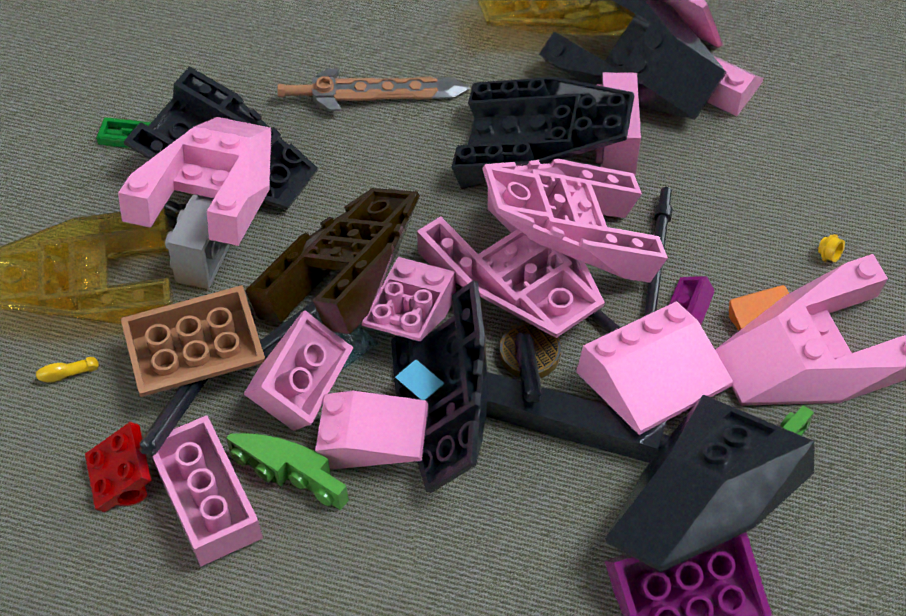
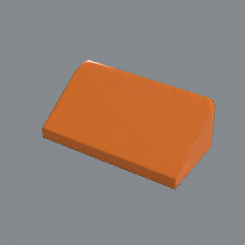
[729,285,789,331]

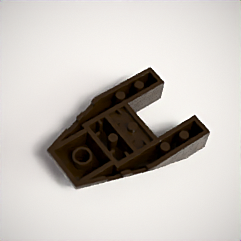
[245,188,420,334]

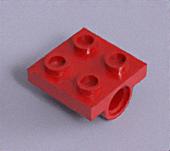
[85,422,151,512]

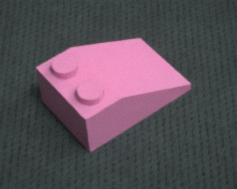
[244,311,353,431]
[315,391,428,470]

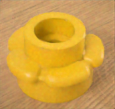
[818,234,845,262]

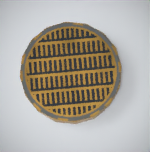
[500,322,561,378]

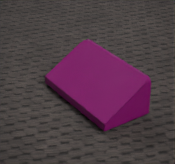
[669,276,714,325]

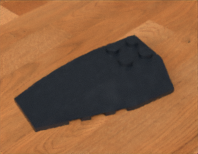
[124,66,318,210]
[391,280,488,493]

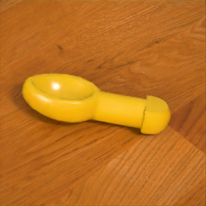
[36,357,99,382]

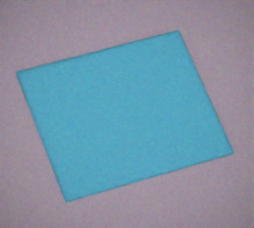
[395,359,444,400]

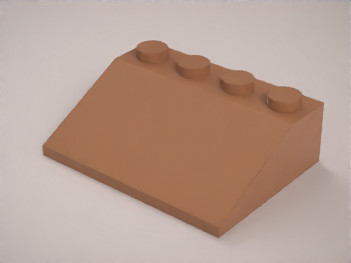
[120,285,265,397]

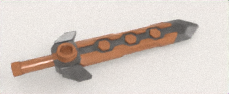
[277,69,470,111]

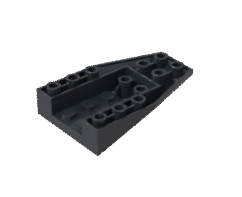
[451,77,634,190]
[606,394,814,572]

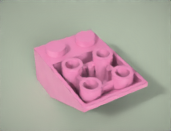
[362,257,456,341]

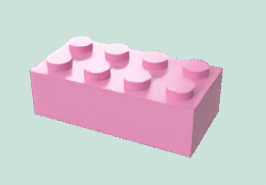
[151,415,263,567]

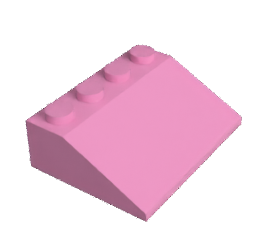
[662,0,723,48]
[576,301,733,435]

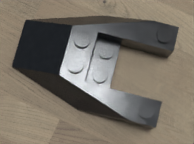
[539,0,727,120]

